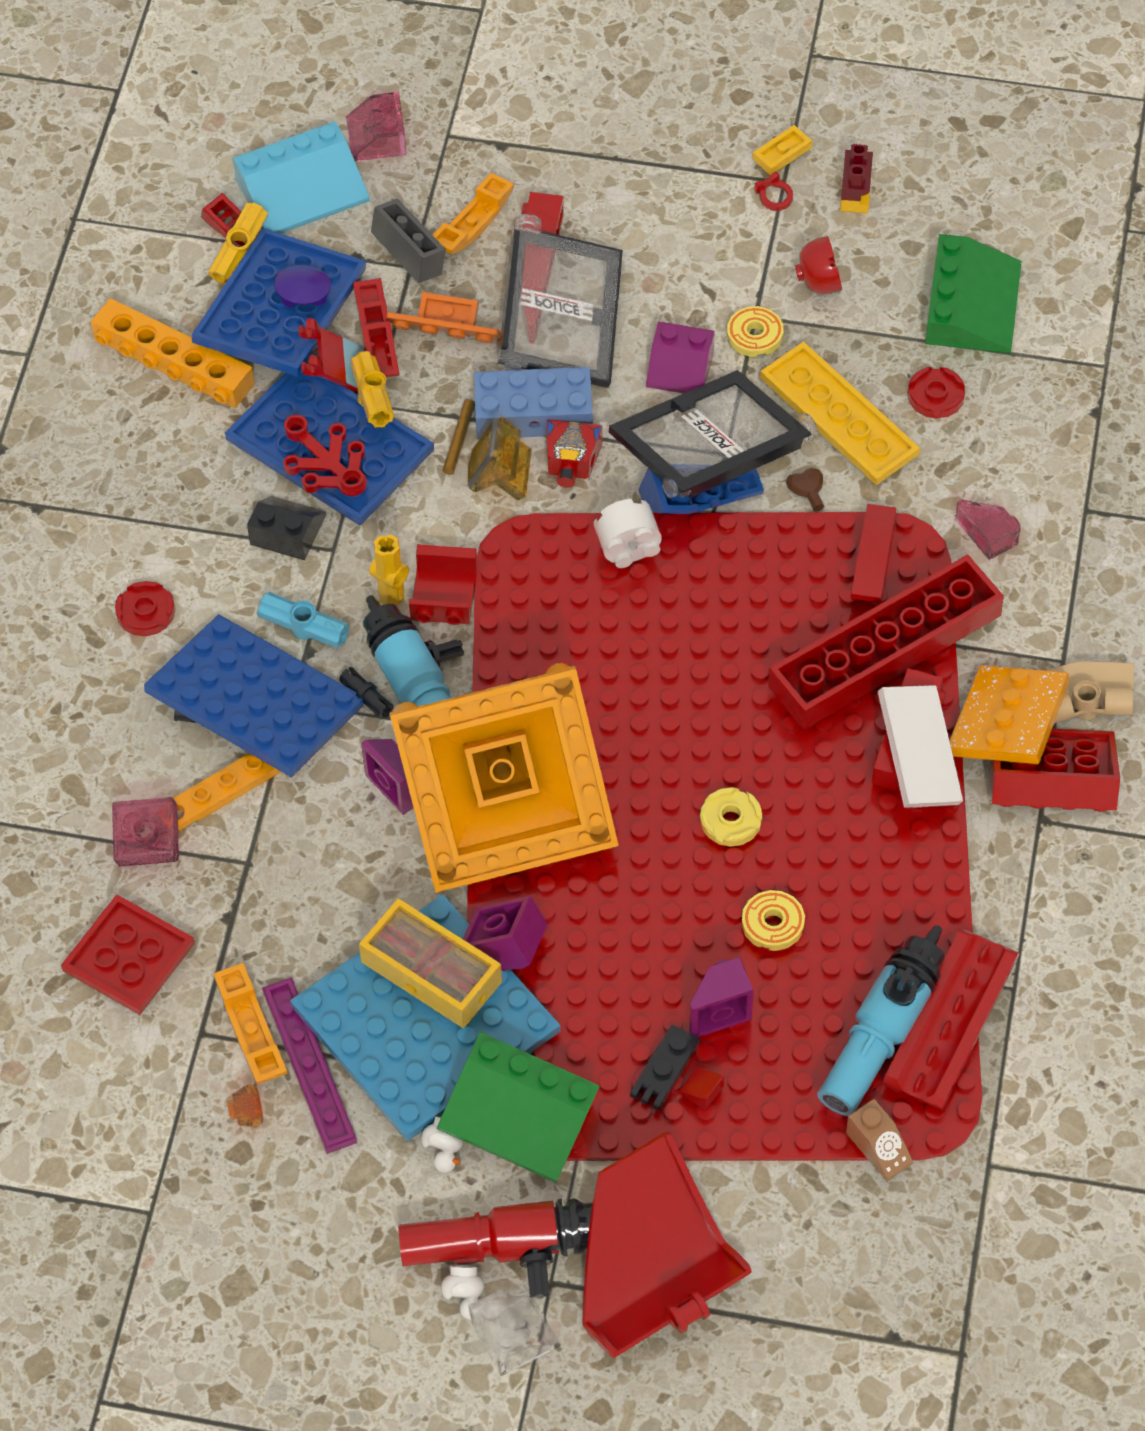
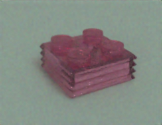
[112,797,179,867]

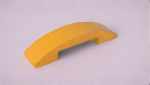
[432,173,514,254]
[213,963,288,1085]

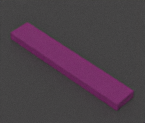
[262,977,357,1154]

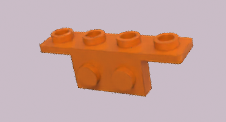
[386,292,501,343]

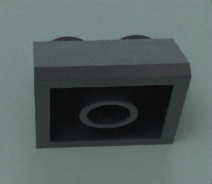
[247,496,326,561]

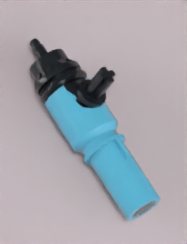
[363,595,464,706]
[817,925,945,1116]

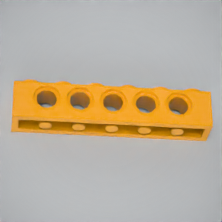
[91,298,255,408]

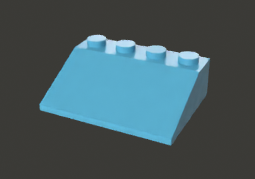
[233,121,370,233]

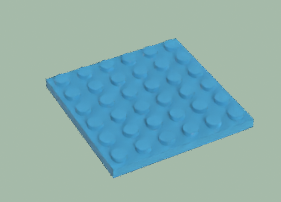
[290,894,561,1142]

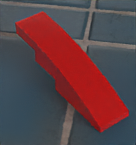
[353,278,400,378]
[851,504,897,603]

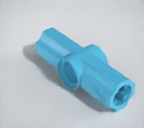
[257,592,350,649]

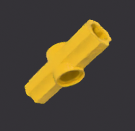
[208,202,268,285]
[350,351,394,428]
[369,534,409,605]

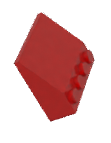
[991,728,1120,812]

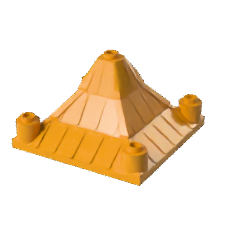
[390,663,619,893]

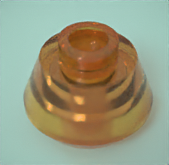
[227,1084,263,1128]

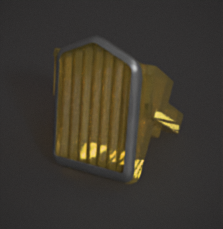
[468,416,532,501]

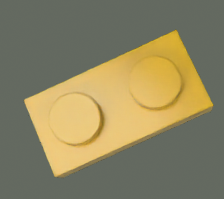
[752,125,813,176]

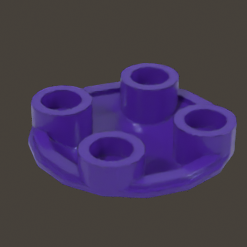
[274,265,331,307]

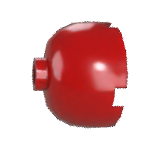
[794,236,842,294]

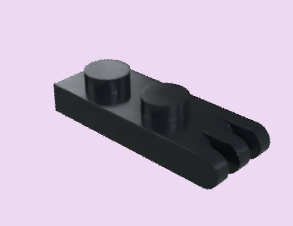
[630,1025,700,1111]

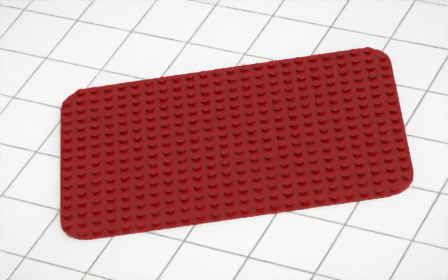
[467,512,982,1161]

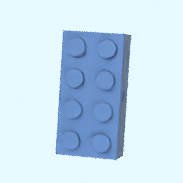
[474,367,593,440]

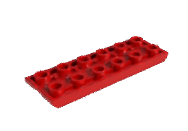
[882,928,1020,1110]

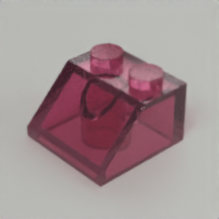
[346,92,407,161]

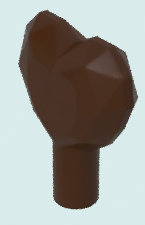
[786,467,824,512]

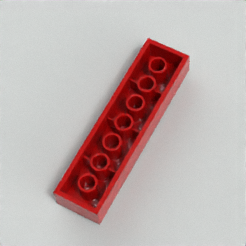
[768,554,1004,730]

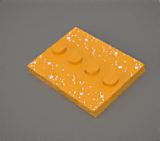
[949,665,1070,764]

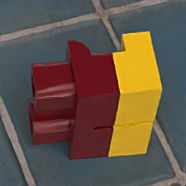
[840,144,873,213]

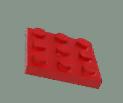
[61,894,195,1015]

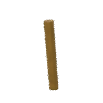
[443,399,475,475]

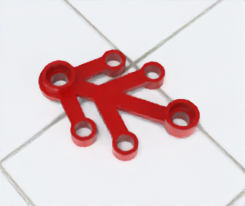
[283,415,367,496]

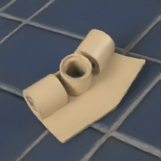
[1046,661,1134,724]

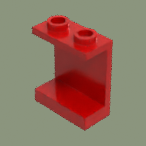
[409,544,477,625]

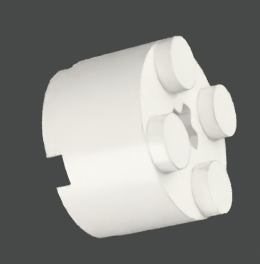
[594,499,661,568]

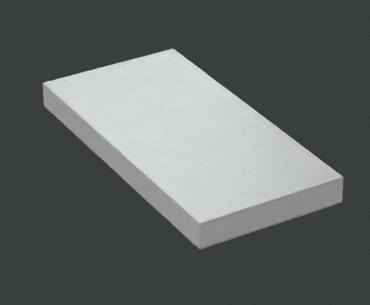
[878,685,963,808]

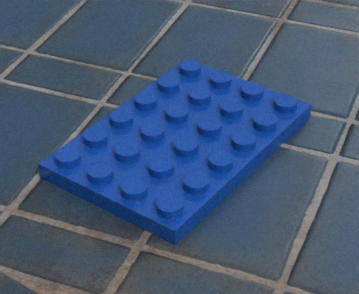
[192,228,366,377]
[225,363,434,526]
[144,614,364,778]

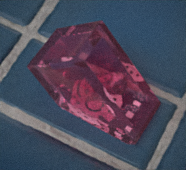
[955,500,1021,560]

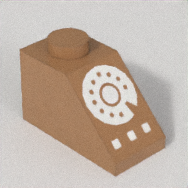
[846,1099,913,1182]

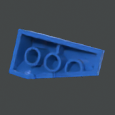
[638,466,764,514]

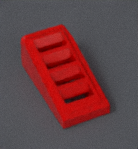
[201,193,261,247]

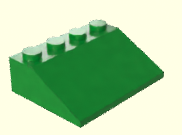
[925,234,1022,354]
[436,1032,599,1183]

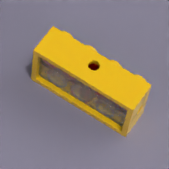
[359,898,502,1029]

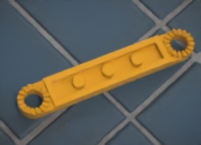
[160,753,281,832]

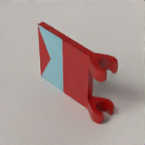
[298,318,365,392]

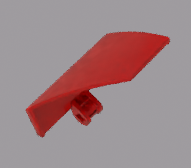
[582,1132,752,1358]

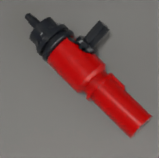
[398,1198,592,1299]

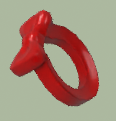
[754,172,793,211]

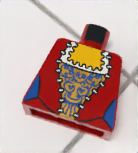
[547,419,603,488]

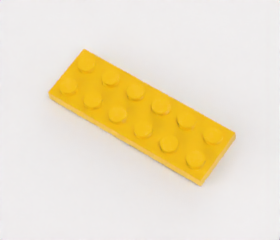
[760,341,920,485]

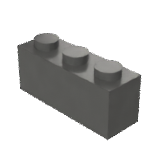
[371,198,446,283]

